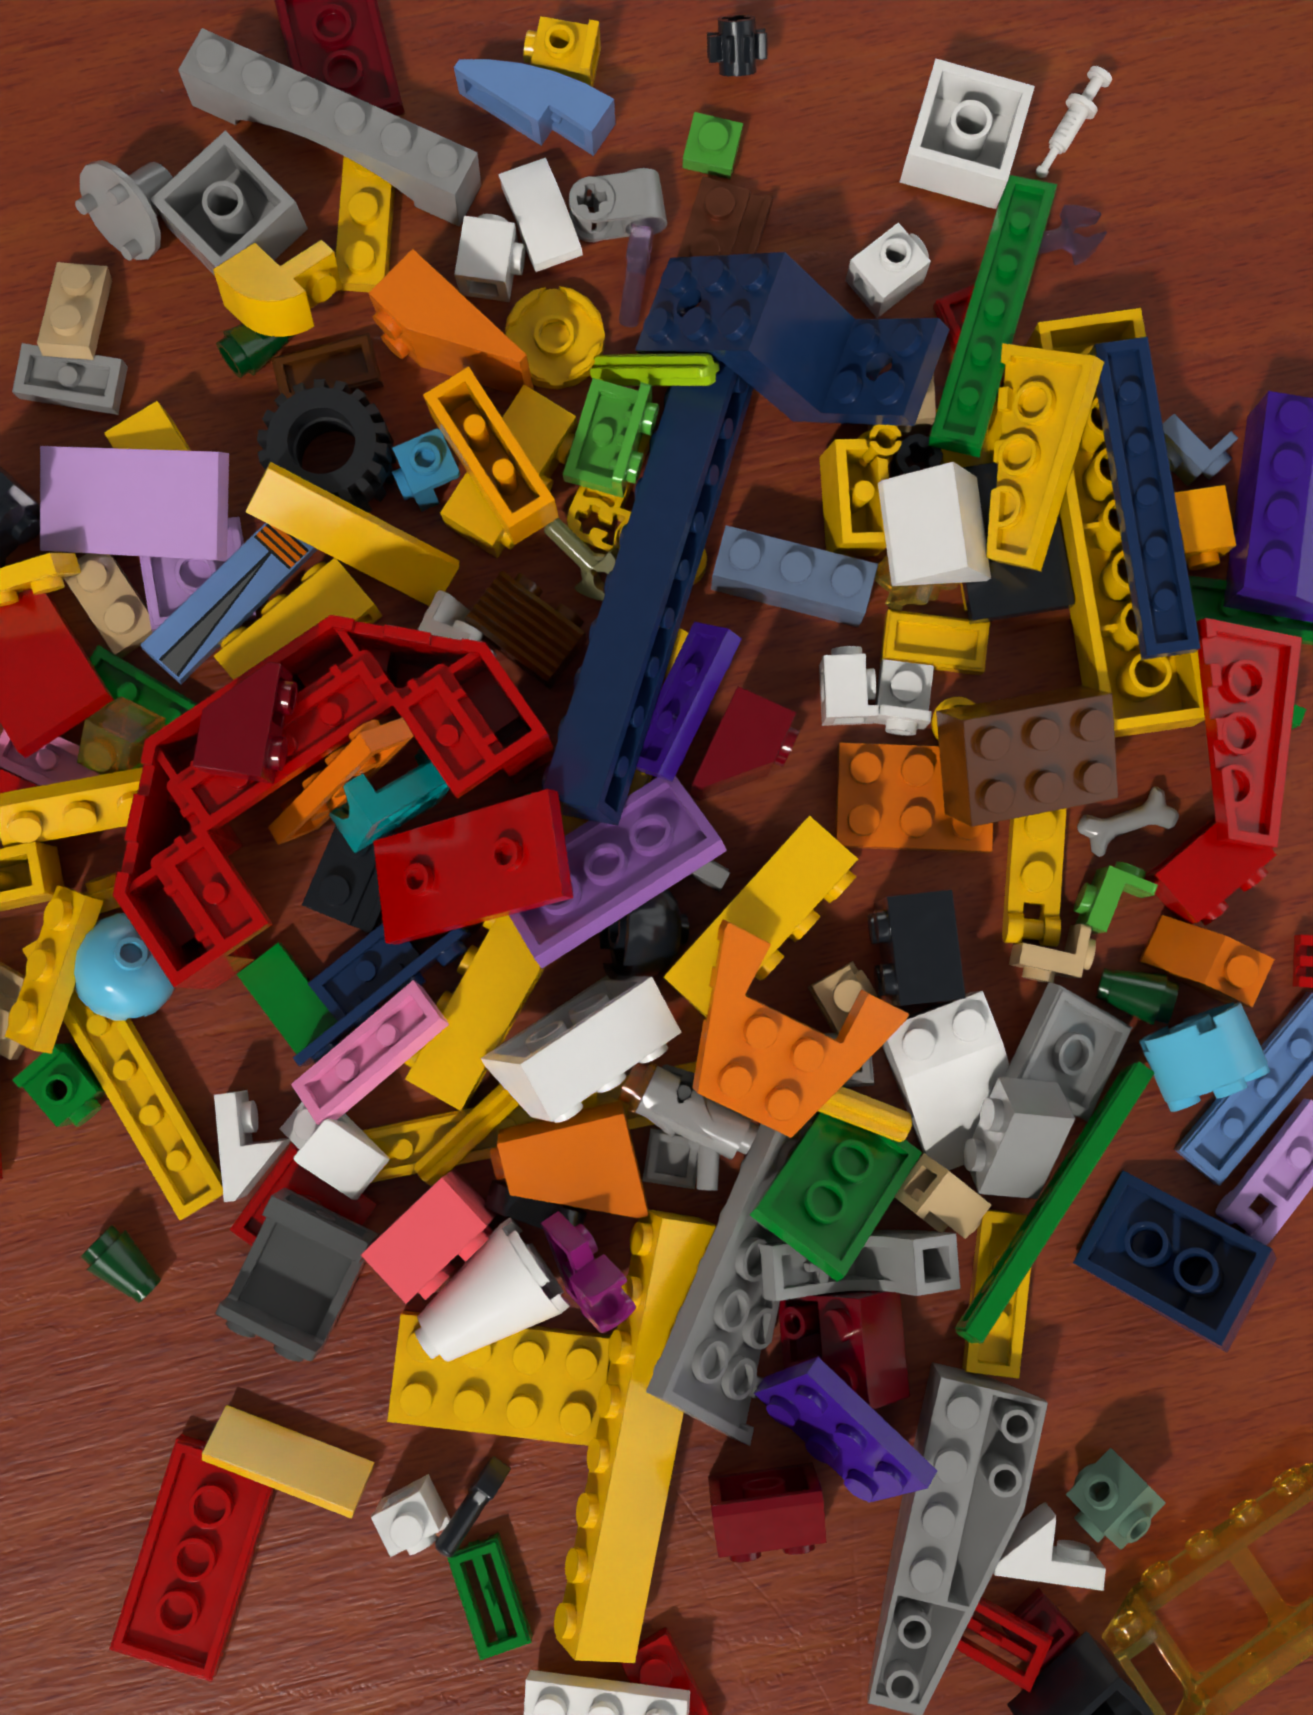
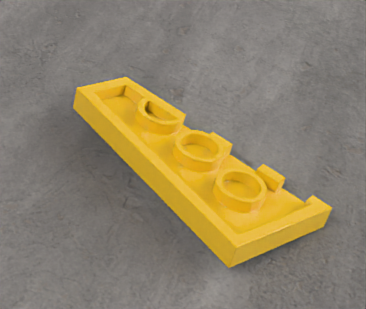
[986,343,1104,572]

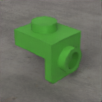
[1073,862,1158,934]

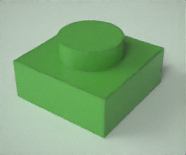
[682,112,743,179]

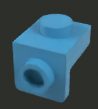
[392,429,460,512]

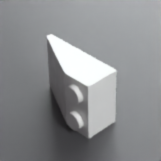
[882,991,1009,1170]

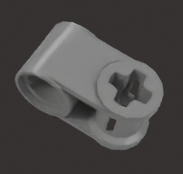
[569,168,668,243]

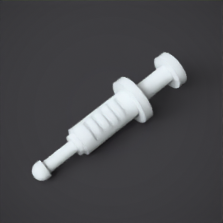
[1036,66,1112,178]

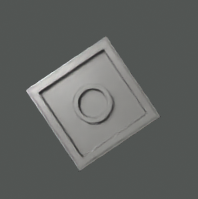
[1004,982,1132,1122]

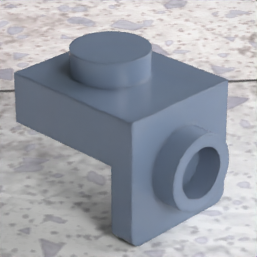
[1163,414,1238,487]

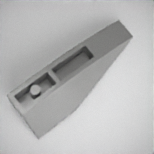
[867,1362,1048,1715]

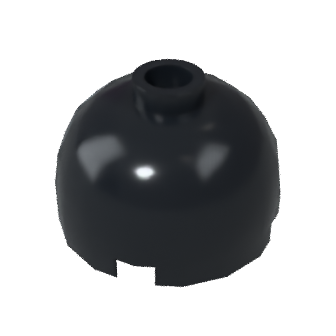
[599,889,689,980]

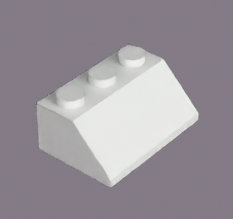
[481,975,682,1123]

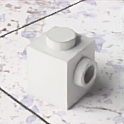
[454,214,525,302]
[845,222,931,318]

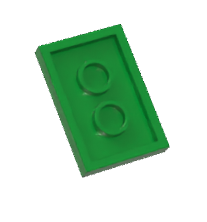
[750,1112,922,1282]

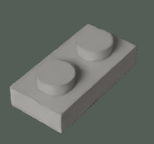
[12,343,128,415]

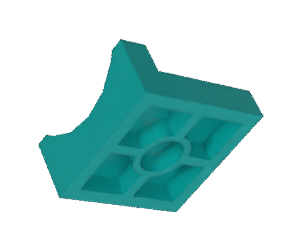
[329,748,450,853]

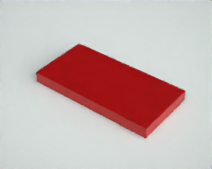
[109,1434,274,1682]

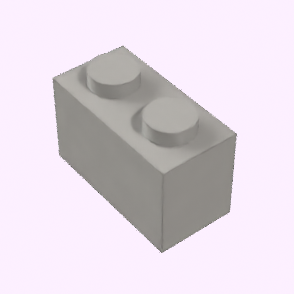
[963,1077,1075,1199]

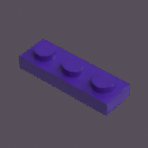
[636,621,742,782]

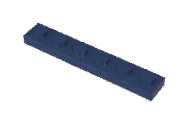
[1090,337,1201,660]

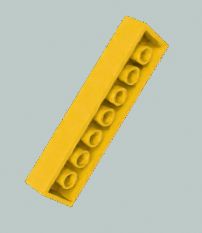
[1026,308,1205,738]

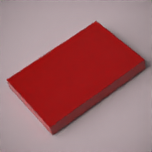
[0,588,114,758]

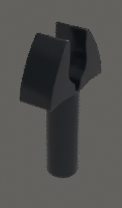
[435,1456,511,1557]

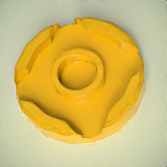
[505,286,605,390]

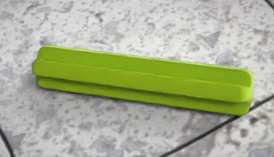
[590,353,720,386]

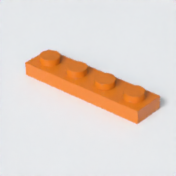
[268,717,414,845]

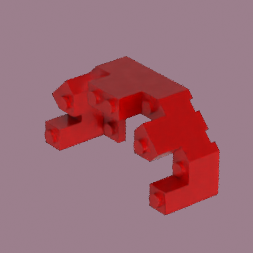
[112,615,555,989]

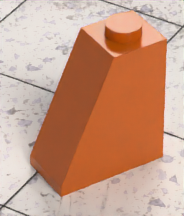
[490,1100,649,1218]

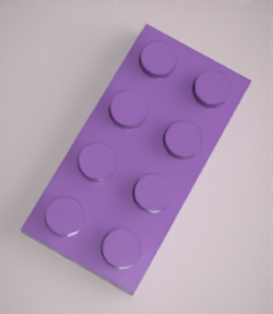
[509,776,727,968]

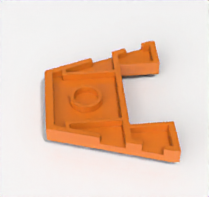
[692,919,909,1138]

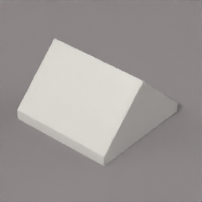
[878,462,991,586]

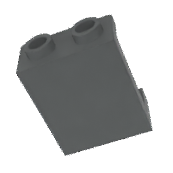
[215,1187,379,1362]

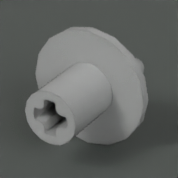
[75,160,173,261]

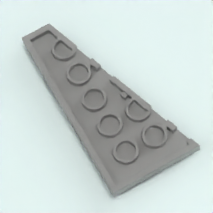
[646,1113,817,1446]

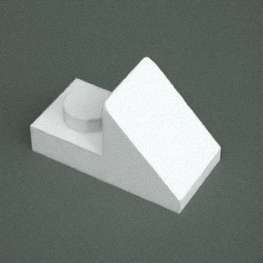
[214,1090,291,1202]
[280,1102,390,1200]
[993,1502,1106,1591]

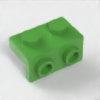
[563,378,659,498]

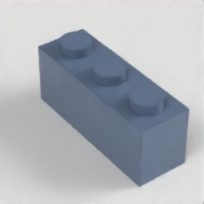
[711,525,878,627]

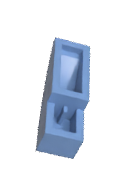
[454,59,616,156]

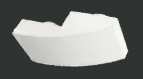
[498,157,583,272]

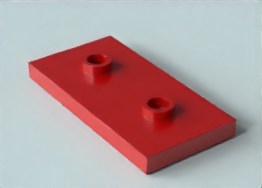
[373,789,573,945]

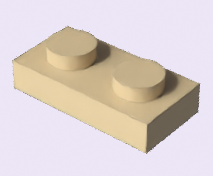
[37,262,112,360]
[64,553,153,658]

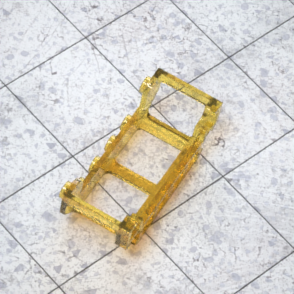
[1101,1462,1313,1715]

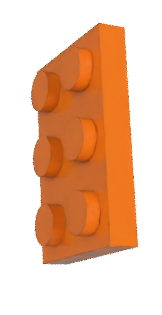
[835,743,993,853]

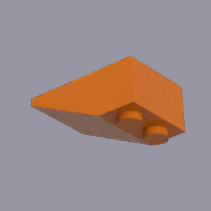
[368,249,534,395]

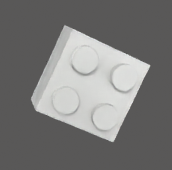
[900,59,1035,209]

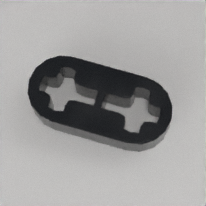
[484,1180,587,1229]

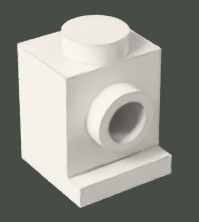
[819,646,879,726]
[371,1474,451,1557]

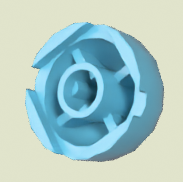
[74,913,175,1021]

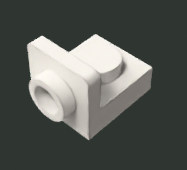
[418,590,497,658]
[874,659,934,736]

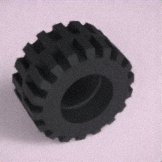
[257,379,397,512]

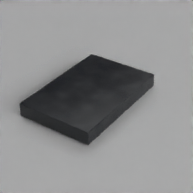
[962,462,1075,624]

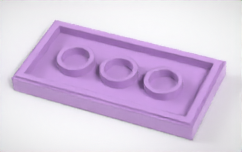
[40,446,229,561]

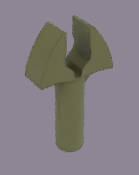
[544,518,619,601]

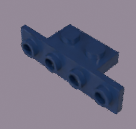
[293,923,472,1067]

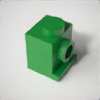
[12,1043,106,1127]

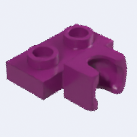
[541,1211,636,1333]

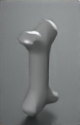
[1077,786,1179,857]

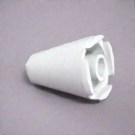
[415,1218,571,1362]

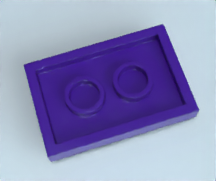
[754,1357,937,1503]

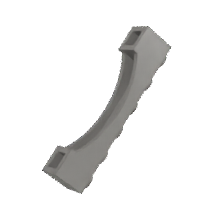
[178,28,482,227]

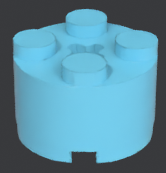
[1139,1002,1270,1112]

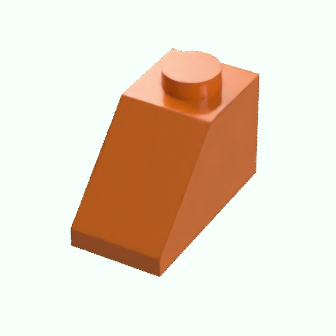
[1138,915,1275,1007]

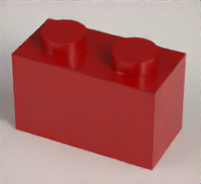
[1144,816,1277,925]

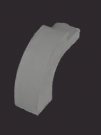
[760,1230,960,1301]

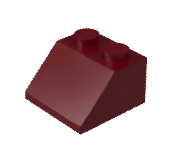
[691,686,800,801]
[708,1462,827,1562]

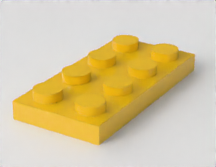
[387,1310,611,1446]

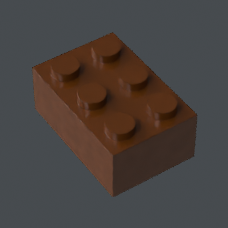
[936,685,1118,827]

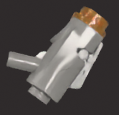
[618,1061,759,1190]

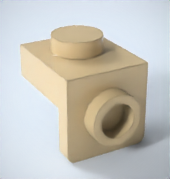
[1009,924,1096,983]

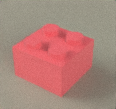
[361,1168,497,1304]

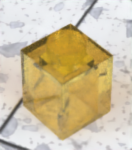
[77,696,166,775]

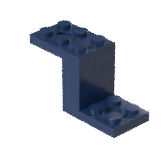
[635,252,950,426]

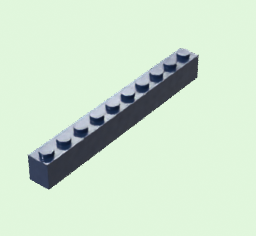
[542,361,754,826]

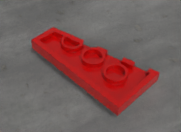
[1196,618,1302,849]

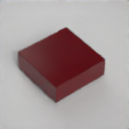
[1001,1587,1080,1672]

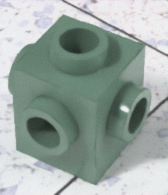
[1066,1448,1166,1550]

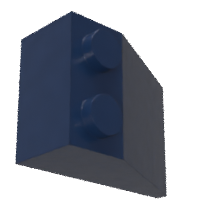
[1073,1171,1277,1353]

